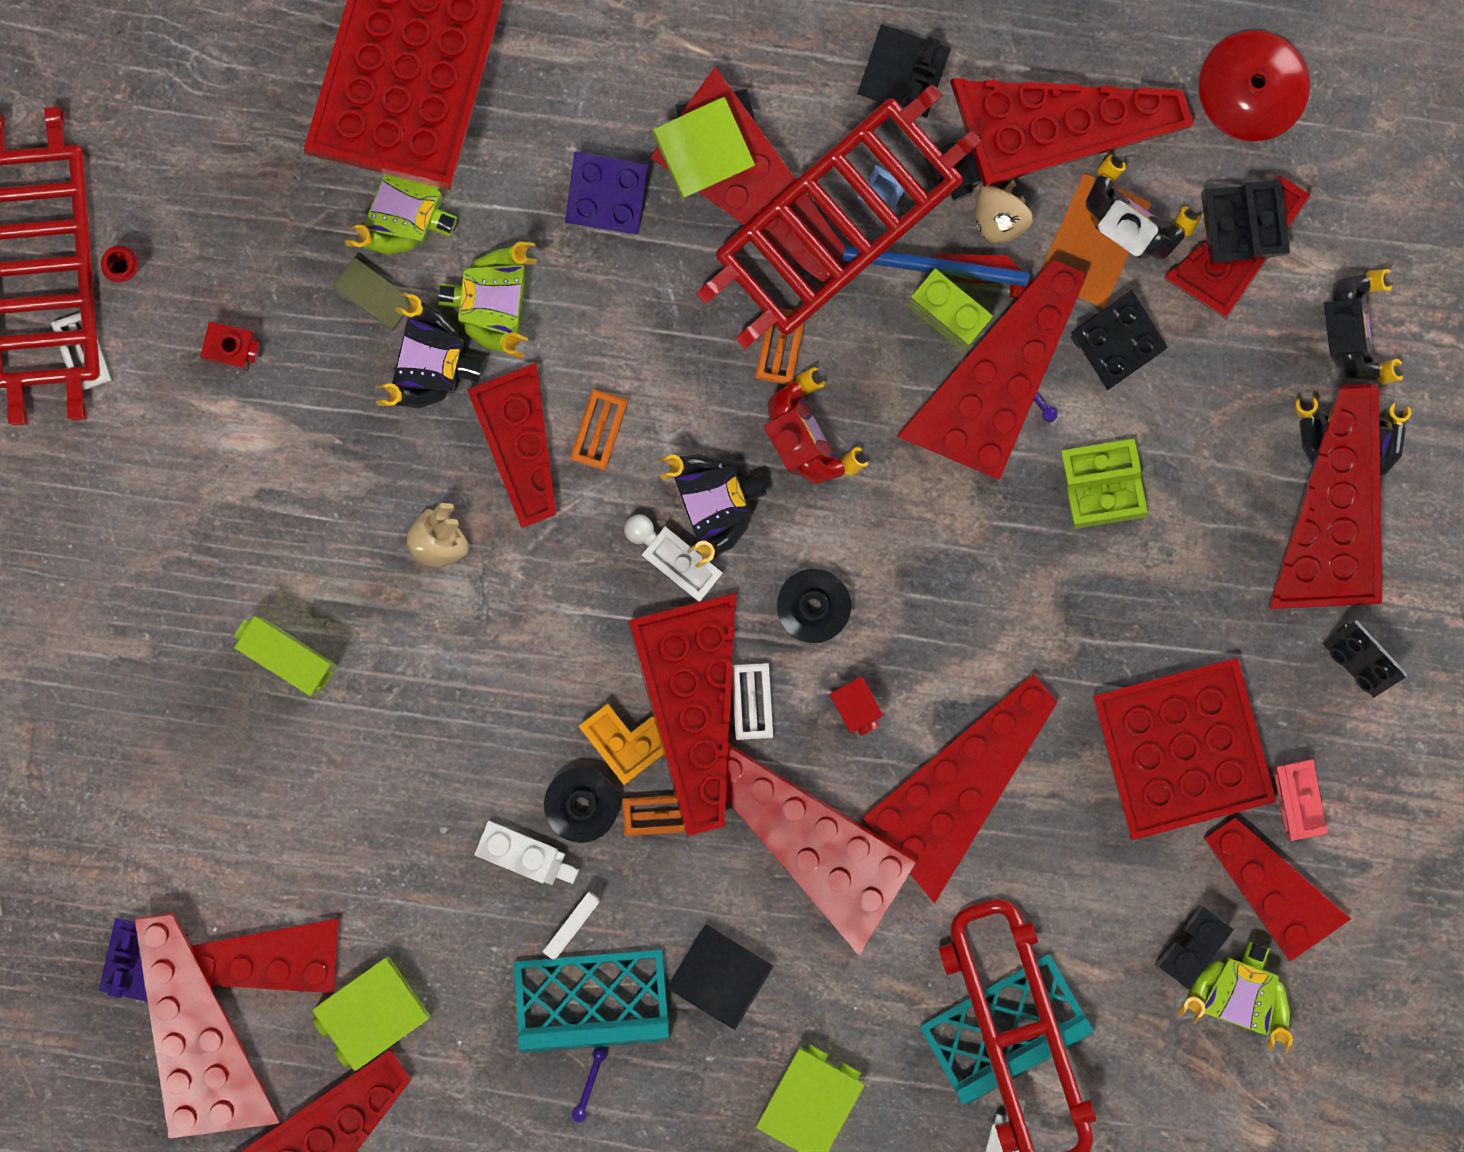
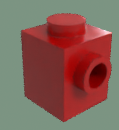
[200,321,260,371]
[828,676,884,737]

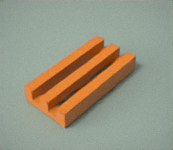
[755,307,804,386]
[570,389,628,471]
[622,795,685,836]

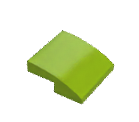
[651,97,755,198]
[1061,438,1148,529]

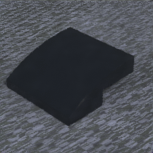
[1201,180,1290,265]
[667,924,774,1030]

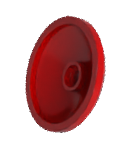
[1198,31,1310,142]

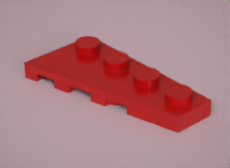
[1164,175,1310,319]
[467,363,557,529]
[1203,817,1351,962]
[191,918,339,993]

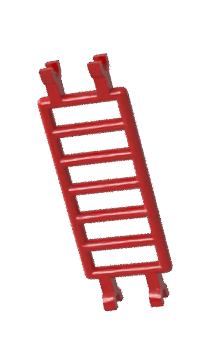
[696,84,982,350]
[0,107,100,426]

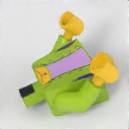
[345,174,457,255]
[439,241,537,358]
[1177,941,1293,1054]

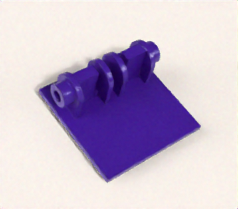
[565,152,648,235]
[99,918,188,1002]

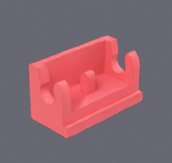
[1272,759,1328,841]

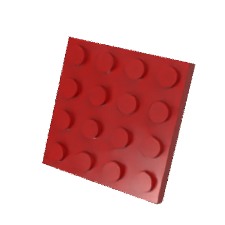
[1092,658,1276,841]

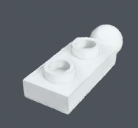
[624,514,723,602]

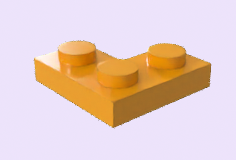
[579,704,664,786]

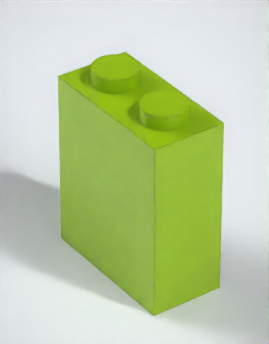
[907,268,993,353]
[234,616,338,697]
[312,956,431,1071]
[755,1044,865,1152]

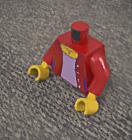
[764,367,869,484]

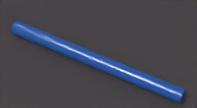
[843,245,1029,287]

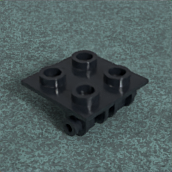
[857,24,951,118]
[1070,289,1168,390]
[1323,620,1408,698]

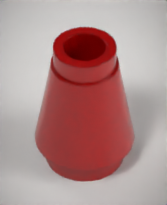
[101,245,138,283]

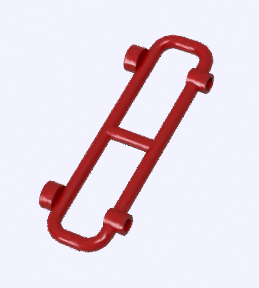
[938,899,1097,1152]

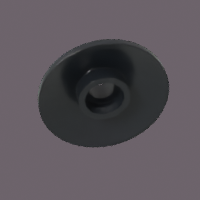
[777,569,851,643]
[544,768,619,843]

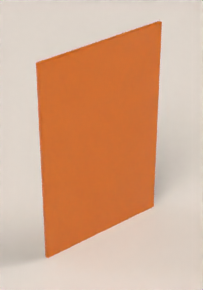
[1038,173,1151,309]

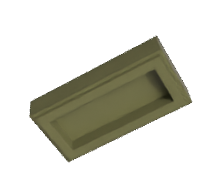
[332,257,410,331]

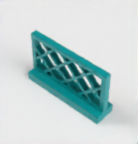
[513,950,670,1054]
[920,954,1094,1107]

